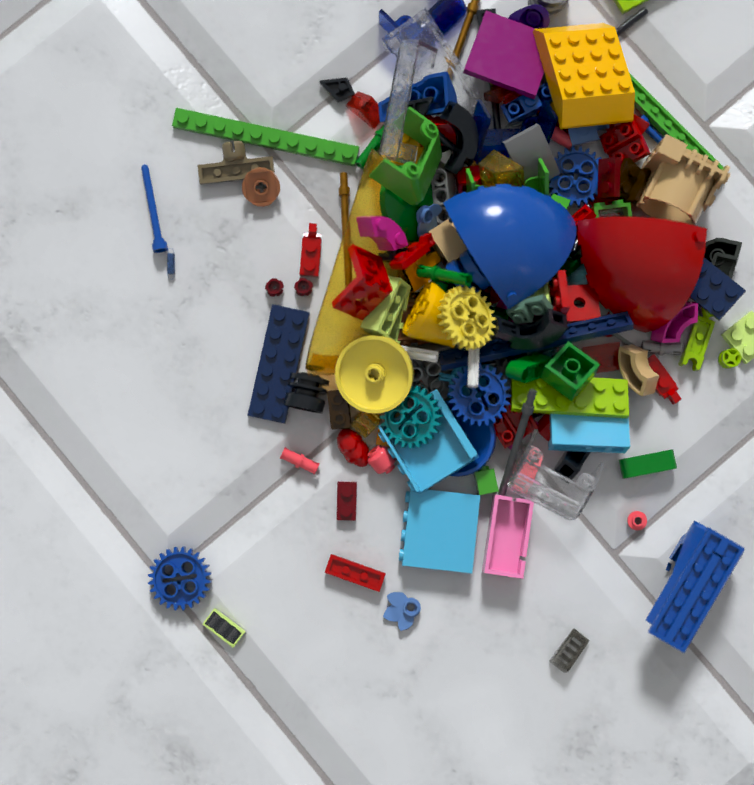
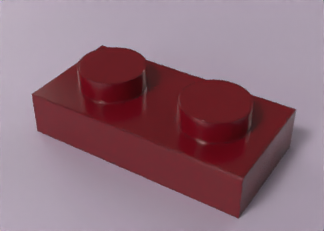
[337,482,357,521]

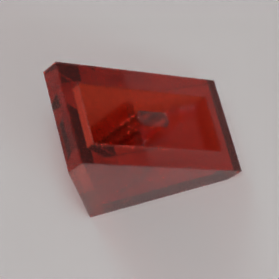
[346,91,380,129]

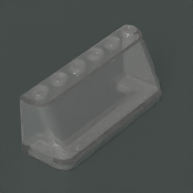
[380,39,437,164]

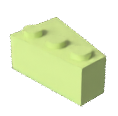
[360,276,411,344]

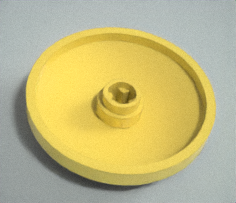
[335,335,414,414]

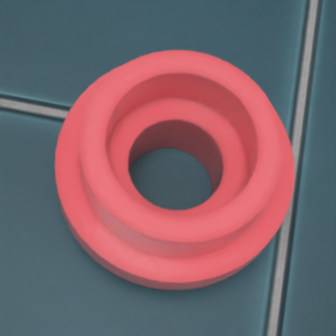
[627,511,647,530]

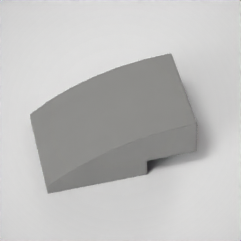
[502,123,560,185]

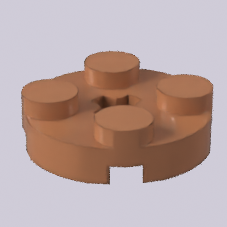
[242,167,280,207]

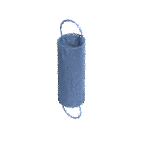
[167,248,175,279]

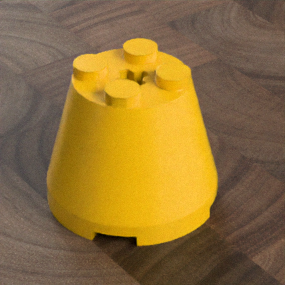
[402,282,455,348]

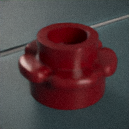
[265,278,284,297]
[294,278,313,296]

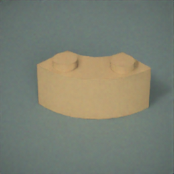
[618,344,659,397]

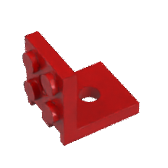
[331,244,393,320]
[550,270,601,324]

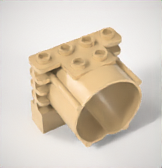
[635,134,730,225]

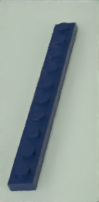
[438,311,634,371]

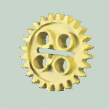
[437,285,496,350]

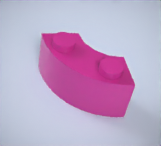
[356,216,408,251]
[651,301,698,343]

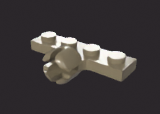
[197,141,275,184]

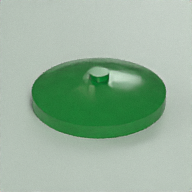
[380,165,433,242]

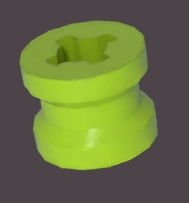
[718,348,741,369]

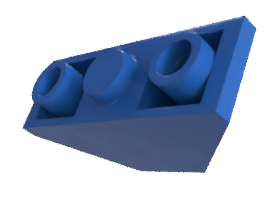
[500,82,553,123]

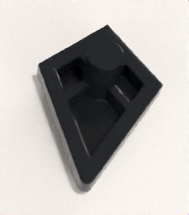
[319,77,355,103]
[404,97,434,117]

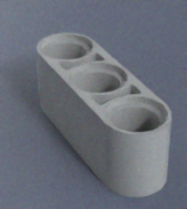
[431,169,456,224]

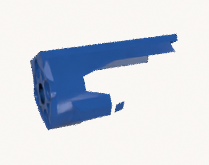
[646,521,745,653]

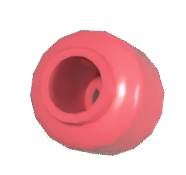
[367,445,396,474]

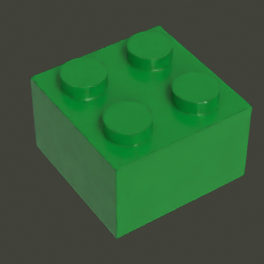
[540,341,600,401]

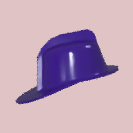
[508,4,550,29]

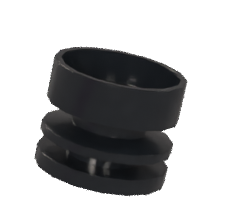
[284,372,330,414]

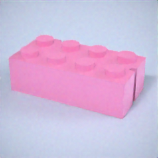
[482,494,534,579]

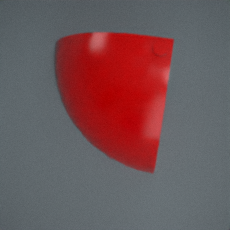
[577,216,707,333]

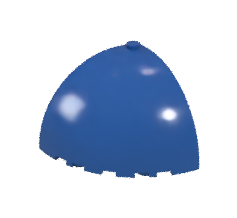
[443,184,577,309]

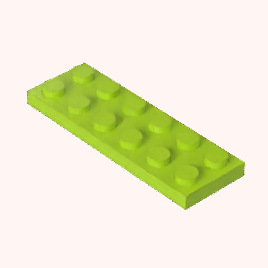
[511,377,629,418]

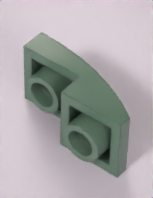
[506,294,553,324]

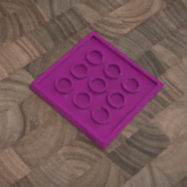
[463,10,544,99]

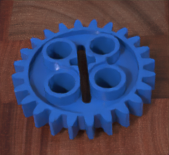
[549,146,602,208]
[447,363,511,427]
[148,546,212,610]

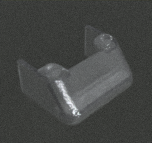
[508,429,605,520]

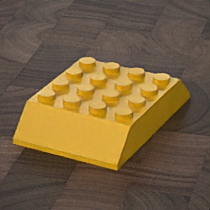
[533,23,635,129]

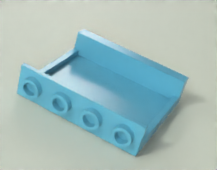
[378,389,479,494]
[548,414,630,453]
[399,488,480,573]

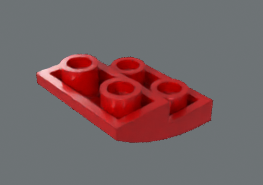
[599,119,651,162]
[494,400,539,449]

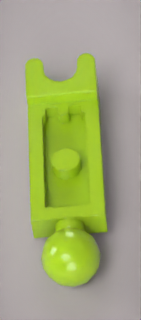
[679,307,715,371]

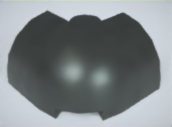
[704,238,742,279]

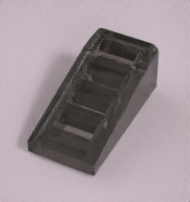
[549,628,590,673]

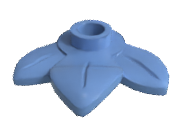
[416,204,442,237]
[383,592,421,631]

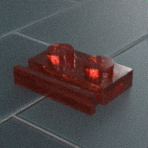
[484,86,522,104]
[581,342,620,374]

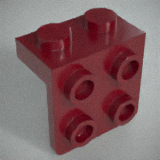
[597,157,623,200]

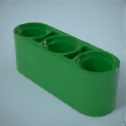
[506,353,552,384]
[619,449,677,479]

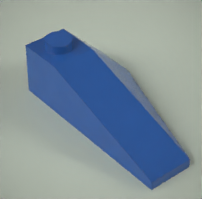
[378,71,457,122]

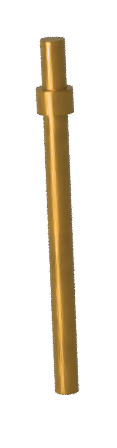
[447,0,479,79]
[339,172,352,285]

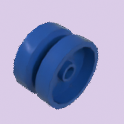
[446,249,491,293]

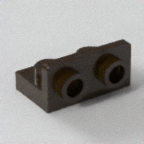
[617,158,651,203]
[327,390,352,430]

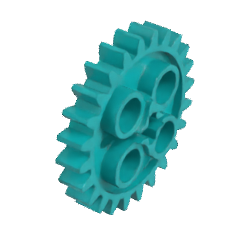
[380,385,443,449]

